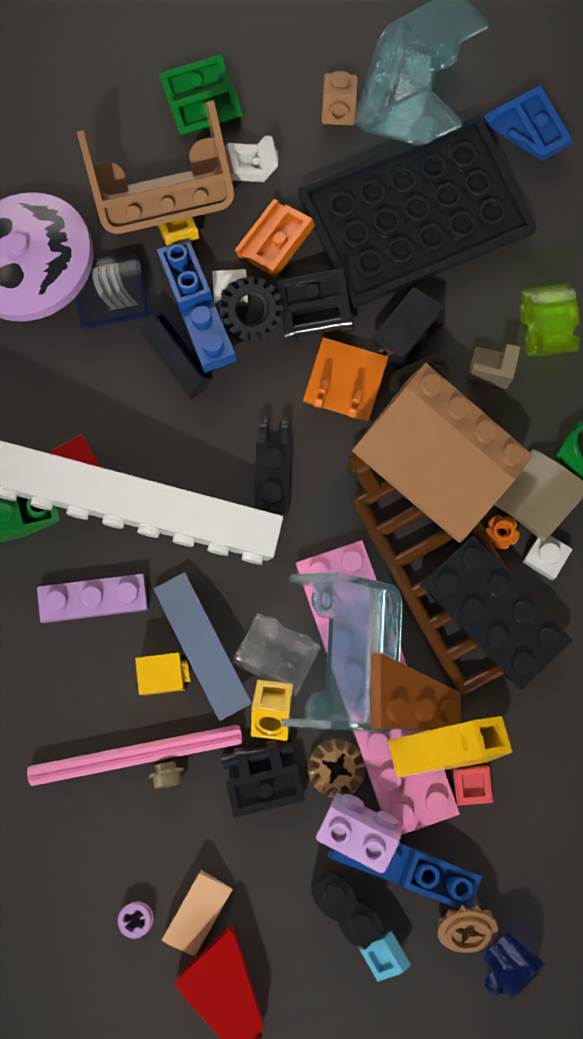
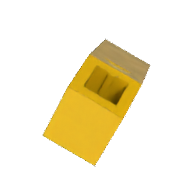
[388,716,512,778]

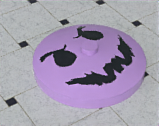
[0,193,94,321]

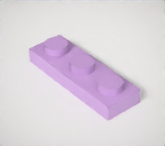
[37,574,148,623]

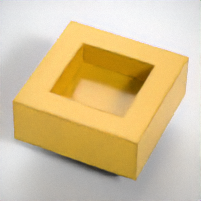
[158,217,199,246]

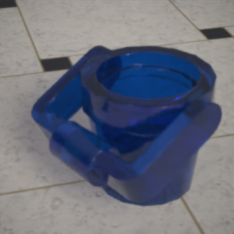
[483,933,546,999]

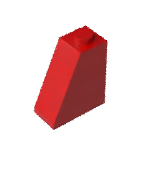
[173,924,264,1039]

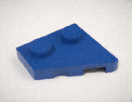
[483,85,572,161]

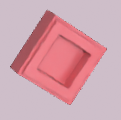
[452,765,493,806]

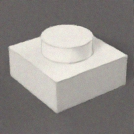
[212,269,248,308]
[522,536,572,580]

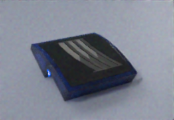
[76,252,150,330]

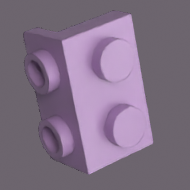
[316,792,403,873]

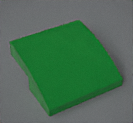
[159,54,243,136]

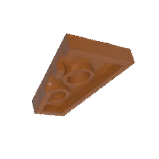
[370,652,461,729]

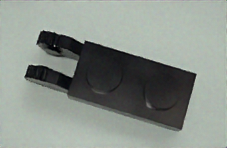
[253,416,291,514]

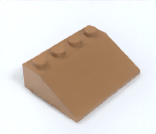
[352,363,533,543]

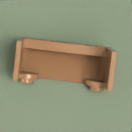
[77,101,234,234]

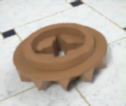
[308,739,366,798]
[437,905,498,953]

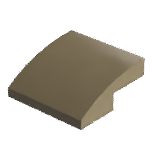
[494,449,583,542]

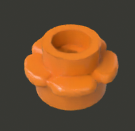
[485,515,520,549]

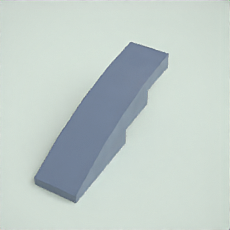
[153,572,252,721]

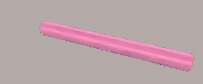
[27,725,243,786]

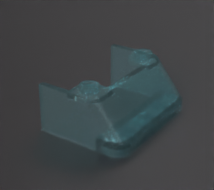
[354,0,489,146]
[281,572,402,732]

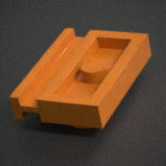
[235,199,315,277]

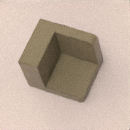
[467,344,520,389]

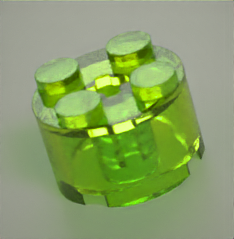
[520,282,580,357]

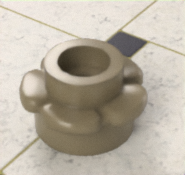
[149,762,185,789]

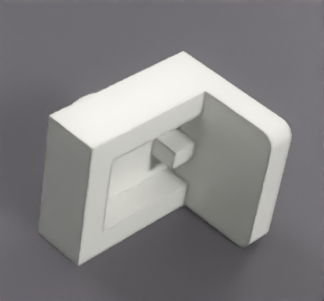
[224,136,278,182]

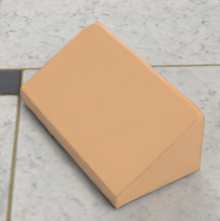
[161,870,233,956]

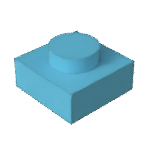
[359,931,411,981]

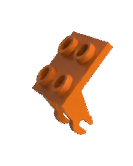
[303,337,388,422]

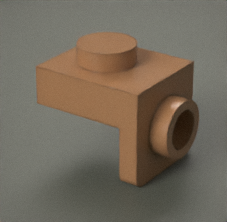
[322,71,357,125]

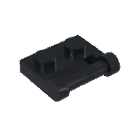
[277,268,354,343]

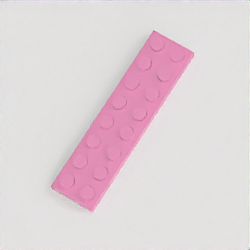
[296,541,460,835]

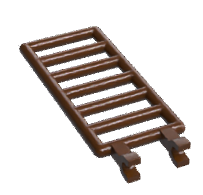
[348,455,511,696]

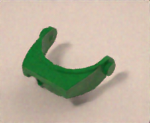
[556,420,583,480]

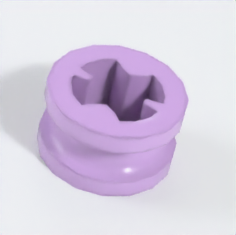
[118,901,154,939]

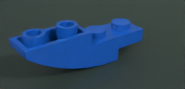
[157,238,237,373]
[328,842,482,909]

